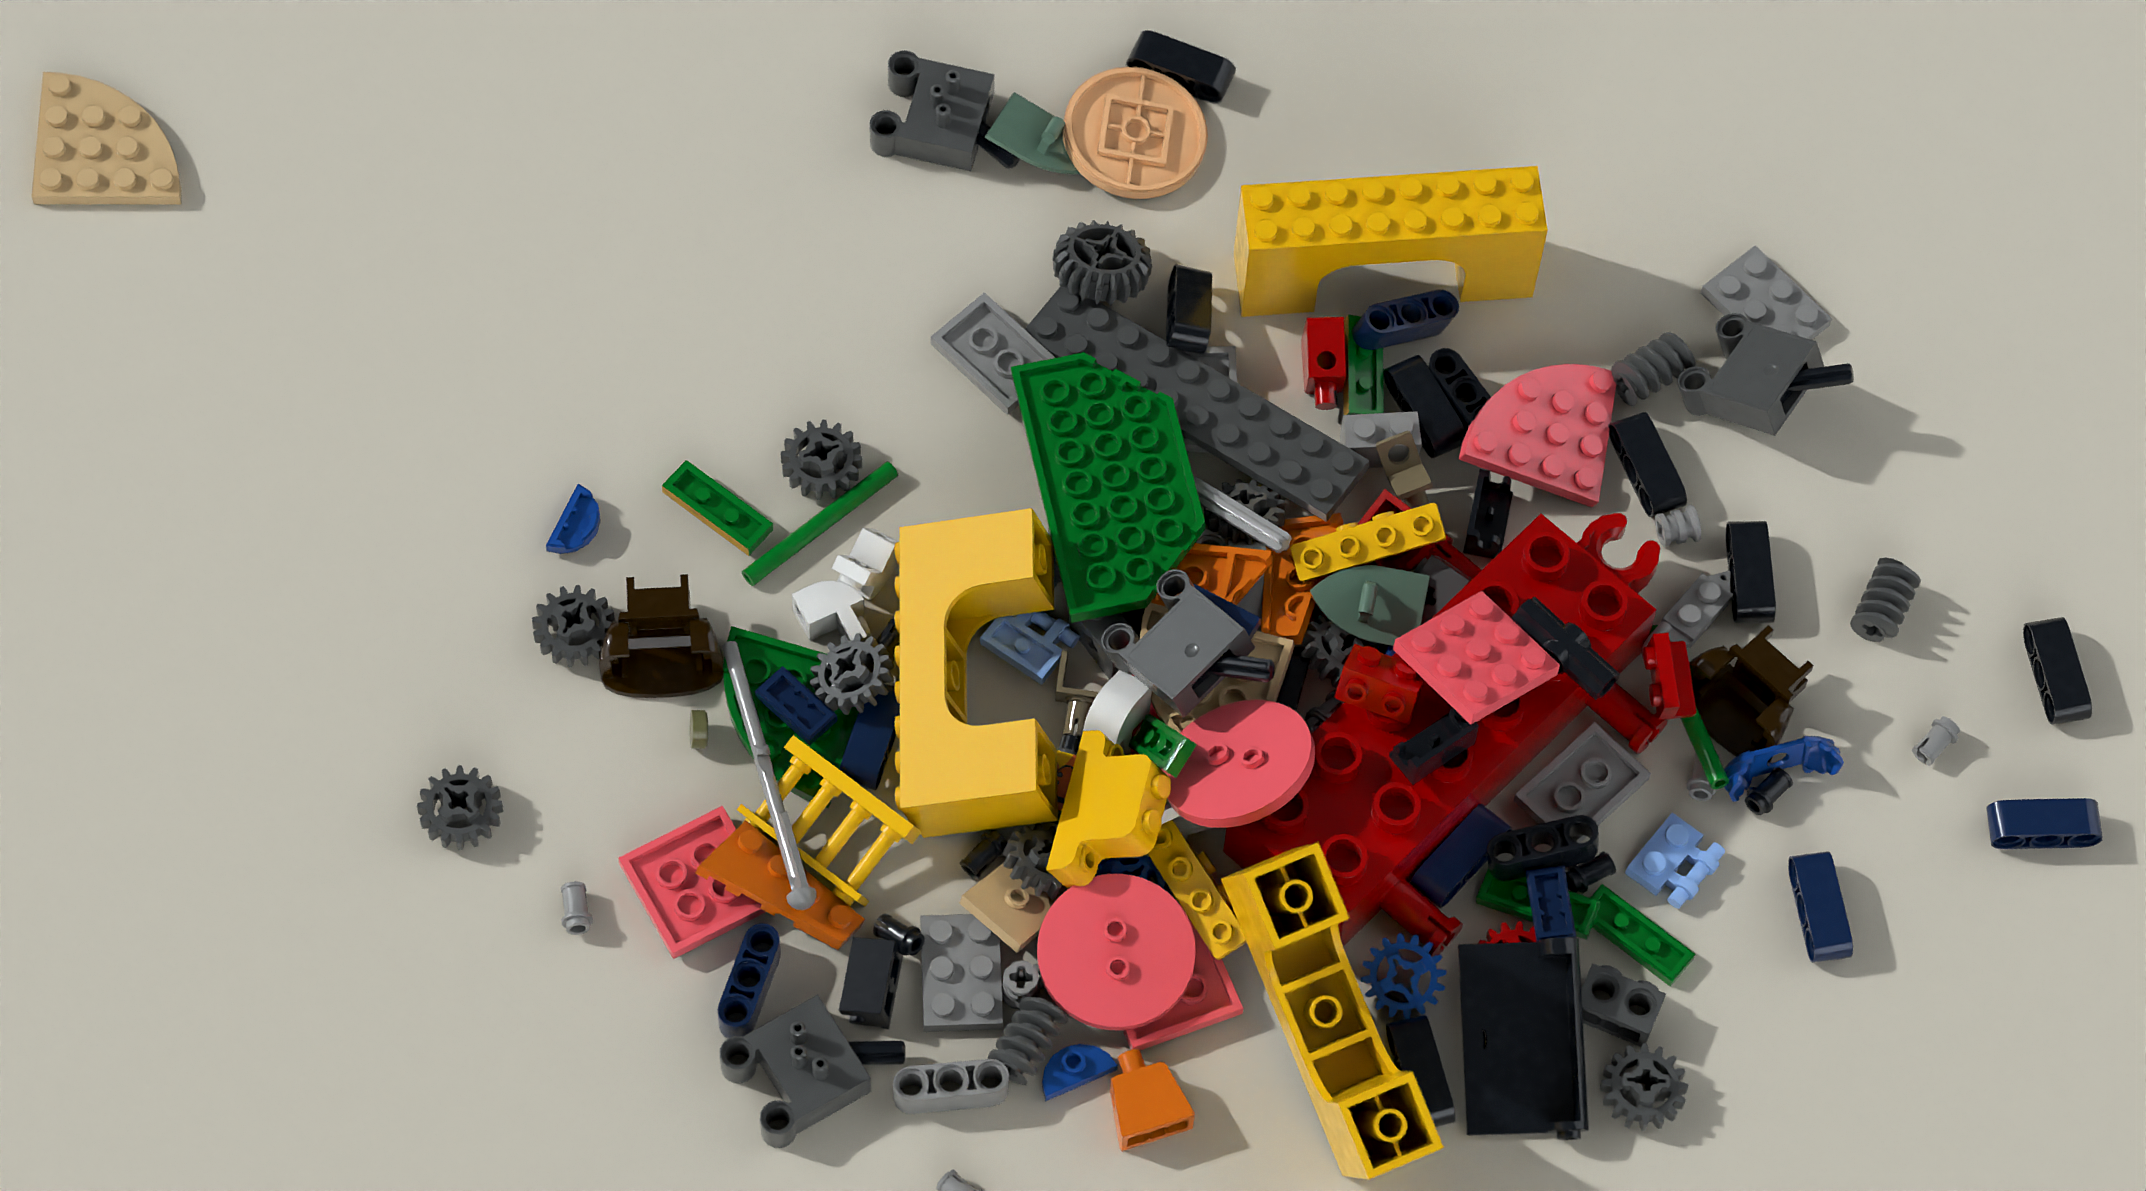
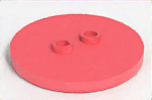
[1162,700,1315,828]
[1037,874,1196,1030]

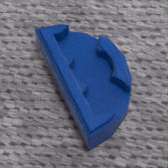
[546,484,601,554]
[1042,1044,1118,1101]

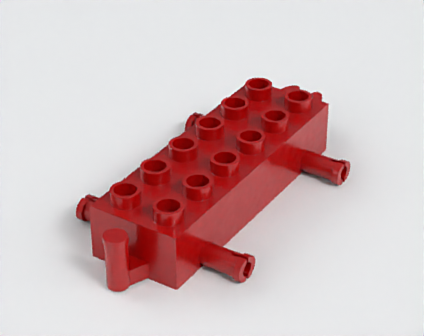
[1223,513,1668,956]

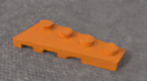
[1261,513,1344,645]
[695,820,865,950]

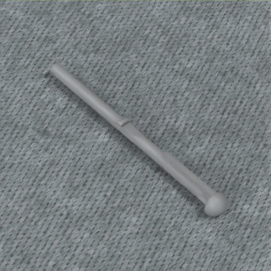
[722,641,817,910]

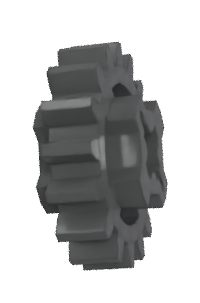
[780,420,862,500]
[1204,479,1285,545]
[532,585,615,667]
[1300,615,1379,688]
[810,633,895,715]
[417,765,503,850]
[1003,823,1069,899]
[1600,1043,1688,1131]

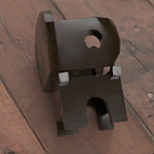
[599,574,724,698]
[1689,625,1814,763]

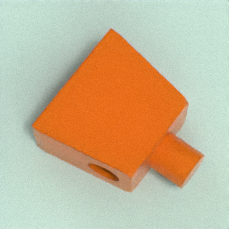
[1110,1049,1195,1151]

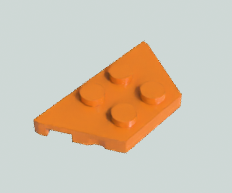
[1151,543,1273,607]

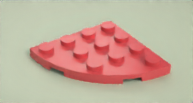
[1458,364,1616,507]

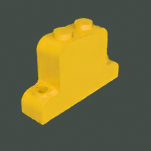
[1046,730,1171,888]

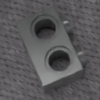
[1581,963,1666,1047]

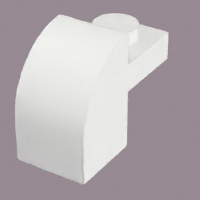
[831,528,898,600]
[792,581,871,642]
[1083,670,1152,755]

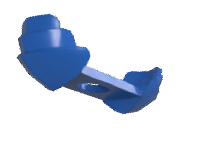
[1724,736,1844,802]

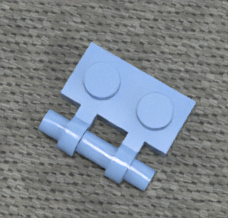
[980,611,1080,685]
[1625,812,1725,909]

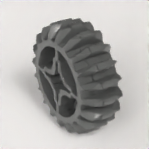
[1052,220,1152,306]

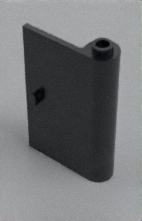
[1458,937,1589,1140]

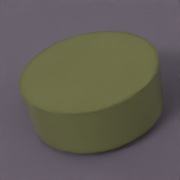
[690,710,708,749]

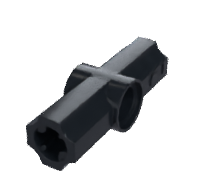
[1512,597,1620,700]

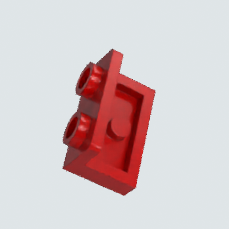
[1643,632,1697,720]
[1335,644,1425,723]

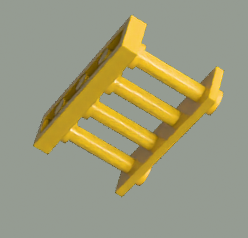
[737,735,921,907]

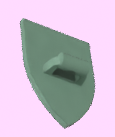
[985,92,1081,174]
[1310,565,1430,646]

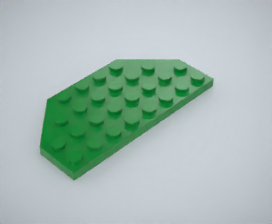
[1011,352,1205,623]

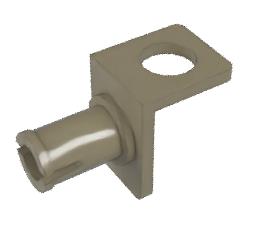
[1375,431,1433,509]
[1055,650,1099,739]

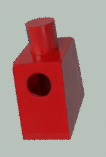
[1301,317,1346,410]

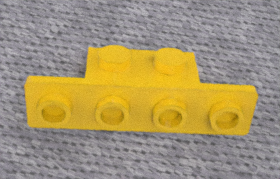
[1290,503,1446,582]
[1148,819,1246,960]

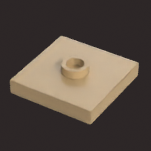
[959,863,1060,953]

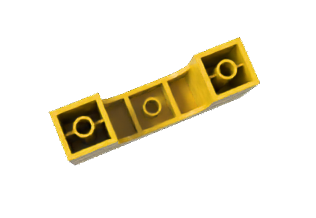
[1233,166,1548,317]
[894,508,1058,838]
[1221,843,1444,1180]

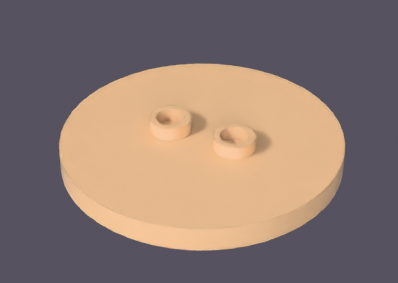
[1062,67,1208,199]

